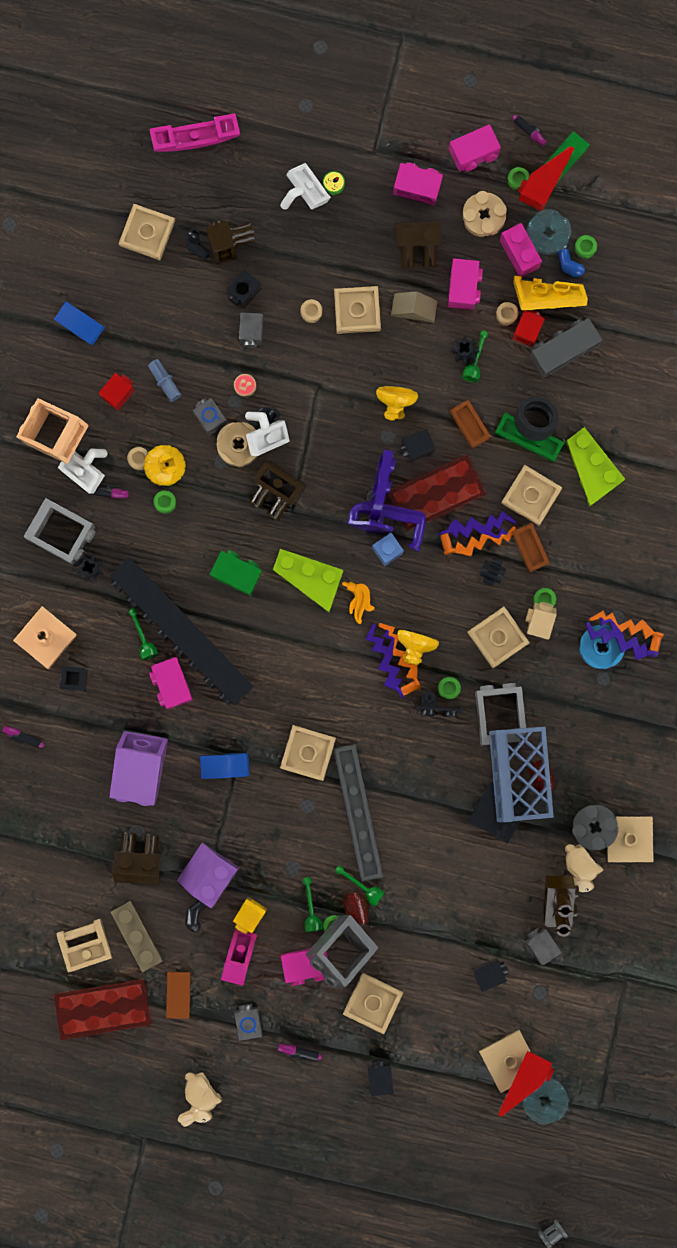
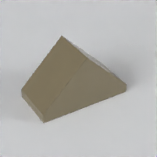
[391,291,438,323]

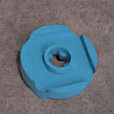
[579,625,625,669]

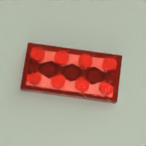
[388,455,486,532]
[54,978,152,1040]

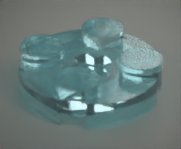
[527,209,571,255]
[522,1078,569,1125]

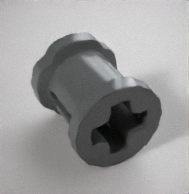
[538,1219,569,1248]

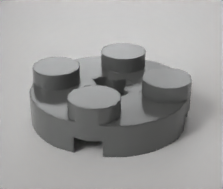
[572,805,619,850]

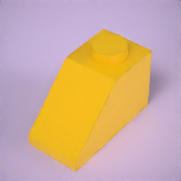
[233,897,267,934]

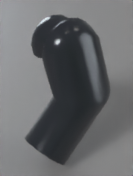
[185,228,210,261]
[247,407,280,429]
[185,900,208,932]

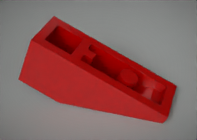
[518,146,574,212]
[498,1050,555,1117]

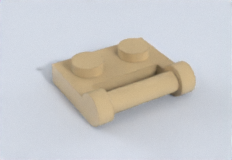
[57,919,113,973]

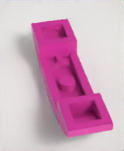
[149,113,240,152]

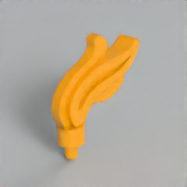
[342,581,375,624]

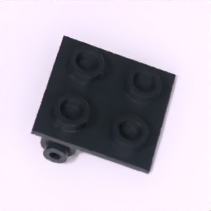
[416,691,463,718]
[469,782,527,844]

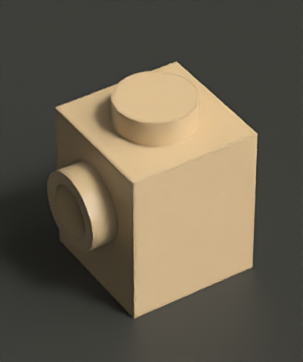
[525,602,557,640]

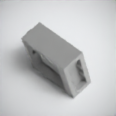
[24,498,96,565]
[475,683,527,746]

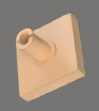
[13,606,77,669]

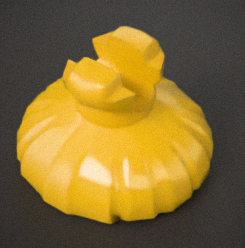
[376,386,418,421]
[144,445,186,486]
[397,630,439,665]

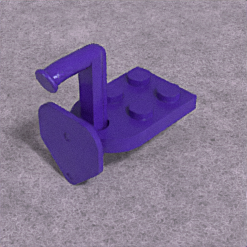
[347,450,426,552]

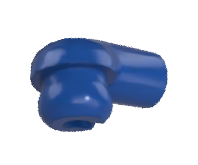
[558,249,585,277]

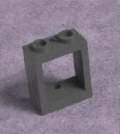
[306,915,378,988]

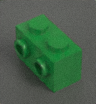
[210,550,263,596]

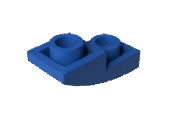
[54,301,105,346]
[200,753,250,779]

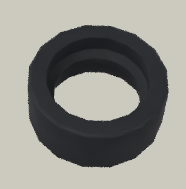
[514,397,559,441]

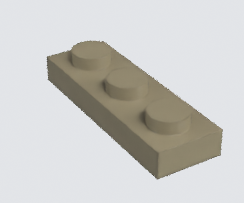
[111,901,163,972]

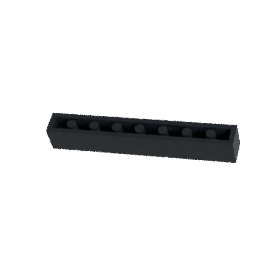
[110,557,254,706]

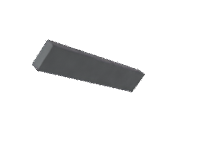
[333,744,383,882]

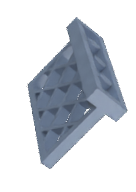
[489,727,554,822]

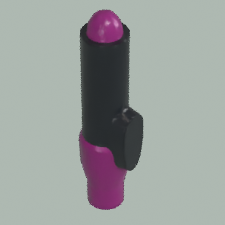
[513,115,547,147]
[85,485,129,498]
[2,725,45,749]
[278,1044,322,1061]

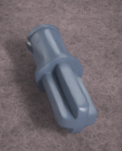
[148,359,182,402]

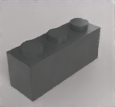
[530,318,603,378]

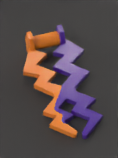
[438,511,516,557]
[585,610,664,660]
[366,623,421,699]

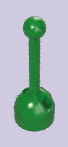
[462,330,488,383]
[129,608,159,661]
[335,866,385,907]
[303,877,323,933]

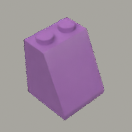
[109,731,168,806]
[177,843,240,908]

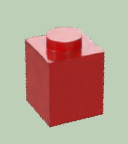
[512,310,545,347]
[99,373,135,411]

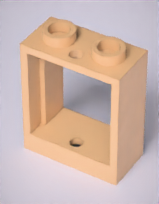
[16,398,89,464]

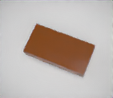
[449,400,491,449]
[511,523,550,572]
[166,972,191,1019]

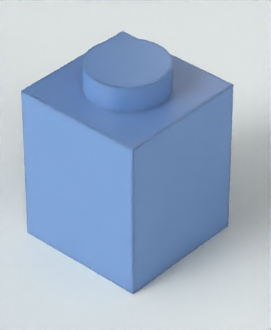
[372,533,404,567]

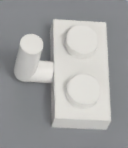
[280,163,331,210]
[245,412,290,456]
[58,449,107,494]

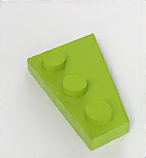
[566,427,625,507]
[273,549,344,613]

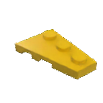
[513,276,588,310]

